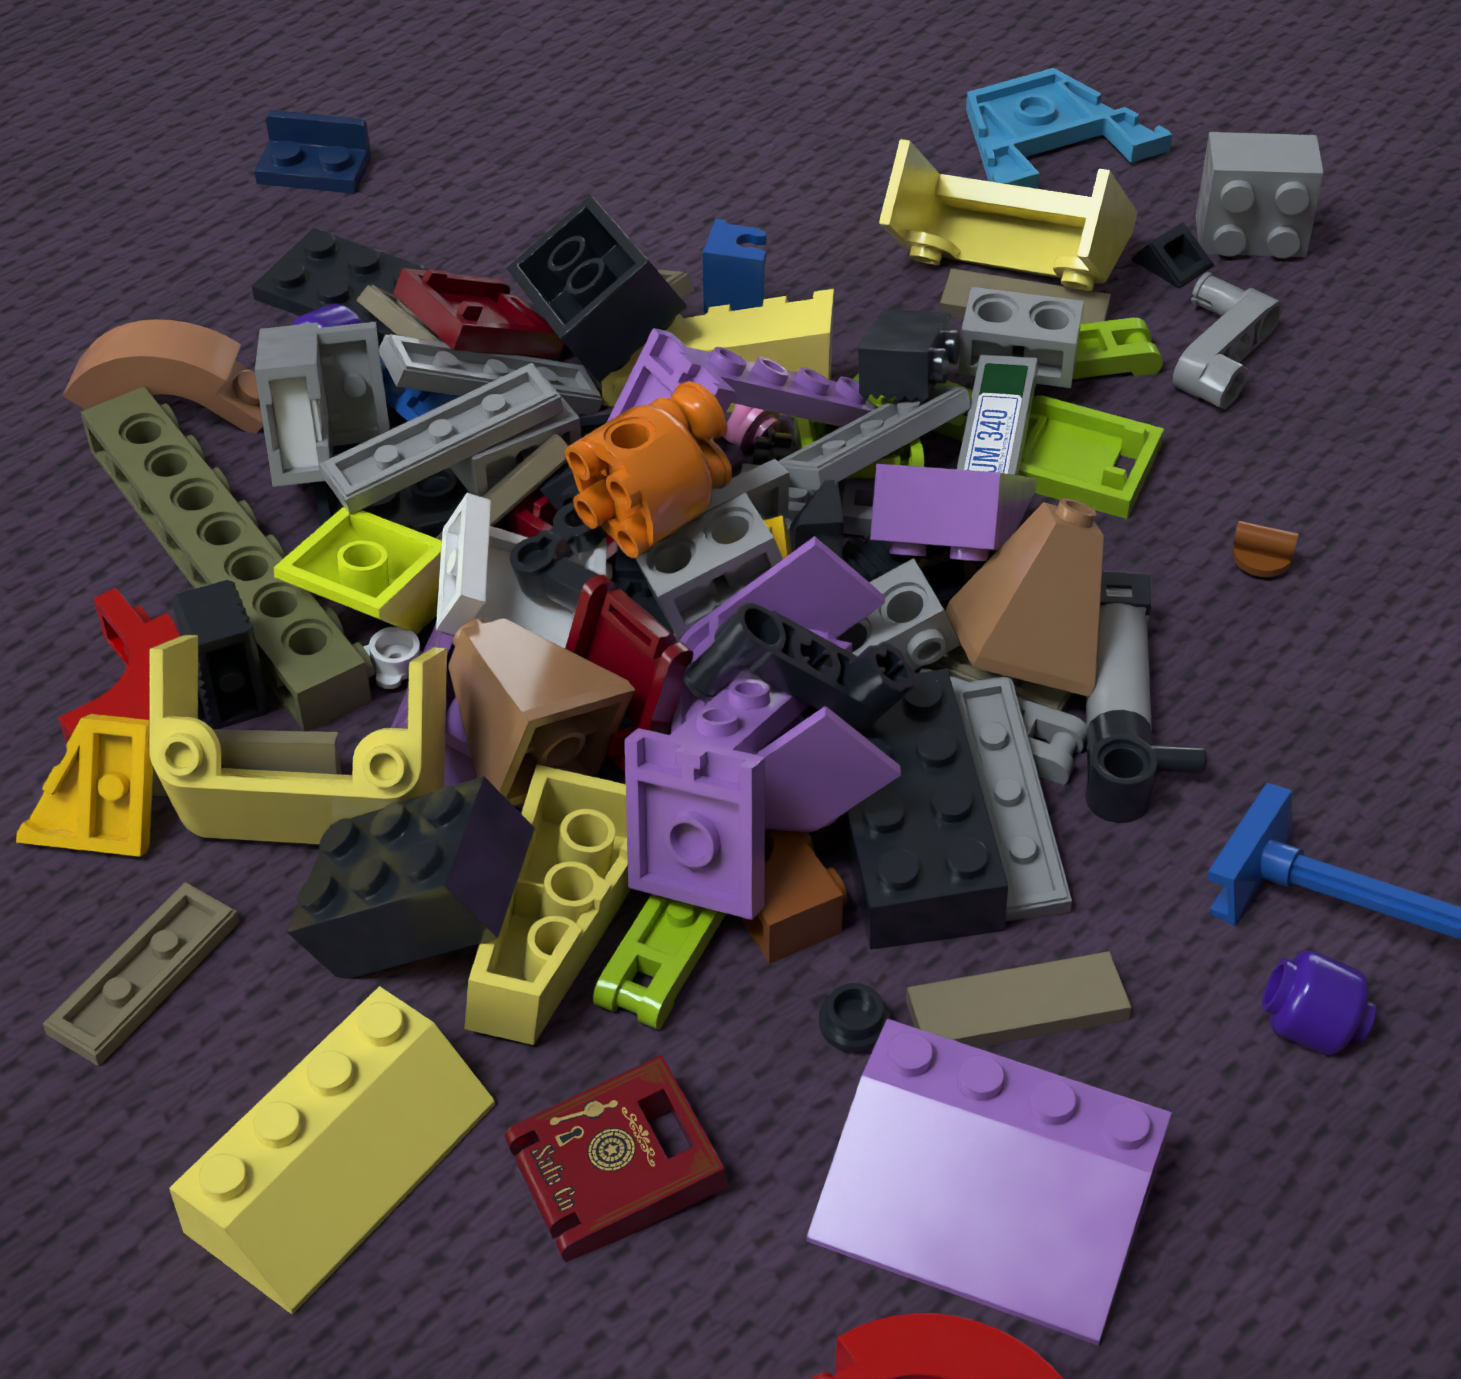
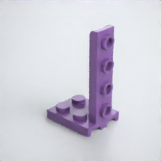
[607,328,878,427]
[625,629,852,920]

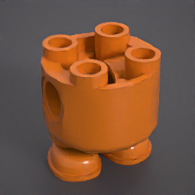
[565,381,732,558]

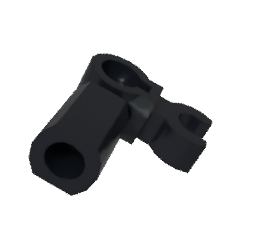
[509,503,621,612]

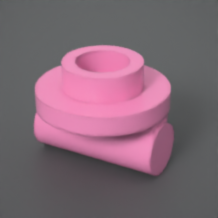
[723,404,781,452]

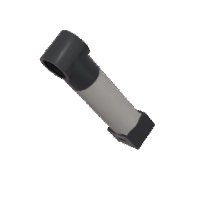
[1085,571,1207,823]

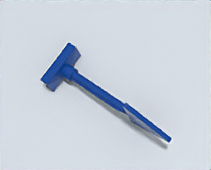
[1208,783,1461,938]

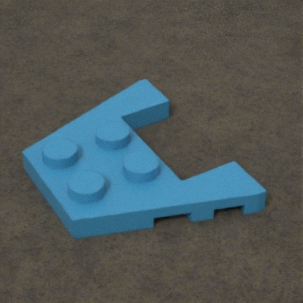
[966,68,1172,189]

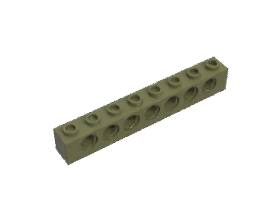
[81,386,374,731]

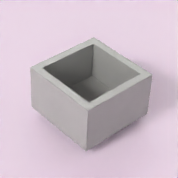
[1195,132,1324,258]

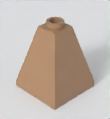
[945,498,1104,697]
[448,618,635,806]

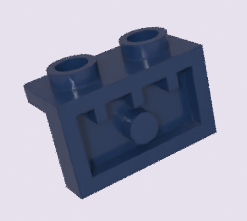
[254,110,371,194]

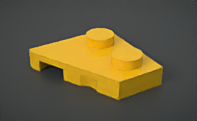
[16,714,153,857]

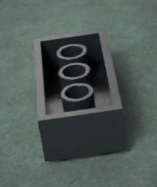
[838,668,1008,950]

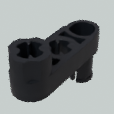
[683,603,916,729]

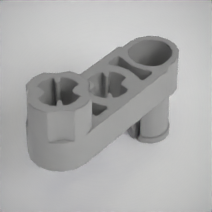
[1172,272,1283,409]

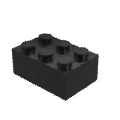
[506,195,687,383]
[287,776,535,979]

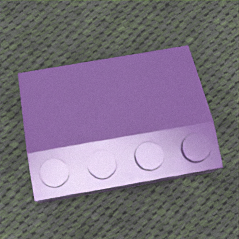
[806,1019,1172,1345]

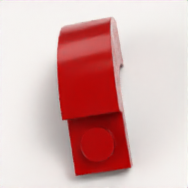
[58,588,180,744]
[811,1313,1063,1379]

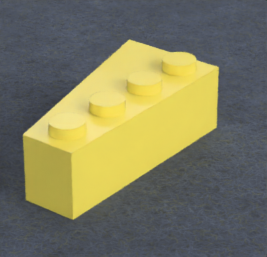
[601,289,834,417]
[464,764,631,1045]

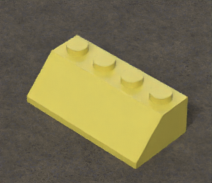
[169,986,495,1315]

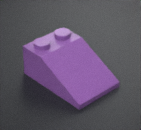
[870,464,1037,561]

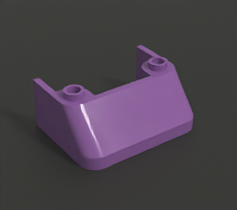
[671,536,901,833]

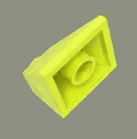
[274,507,442,635]

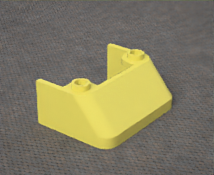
[879,139,1138,291]
[150,635,447,844]

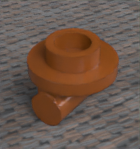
[1232,521,1299,577]

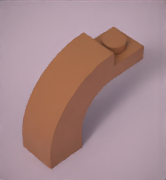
[63,319,263,434]

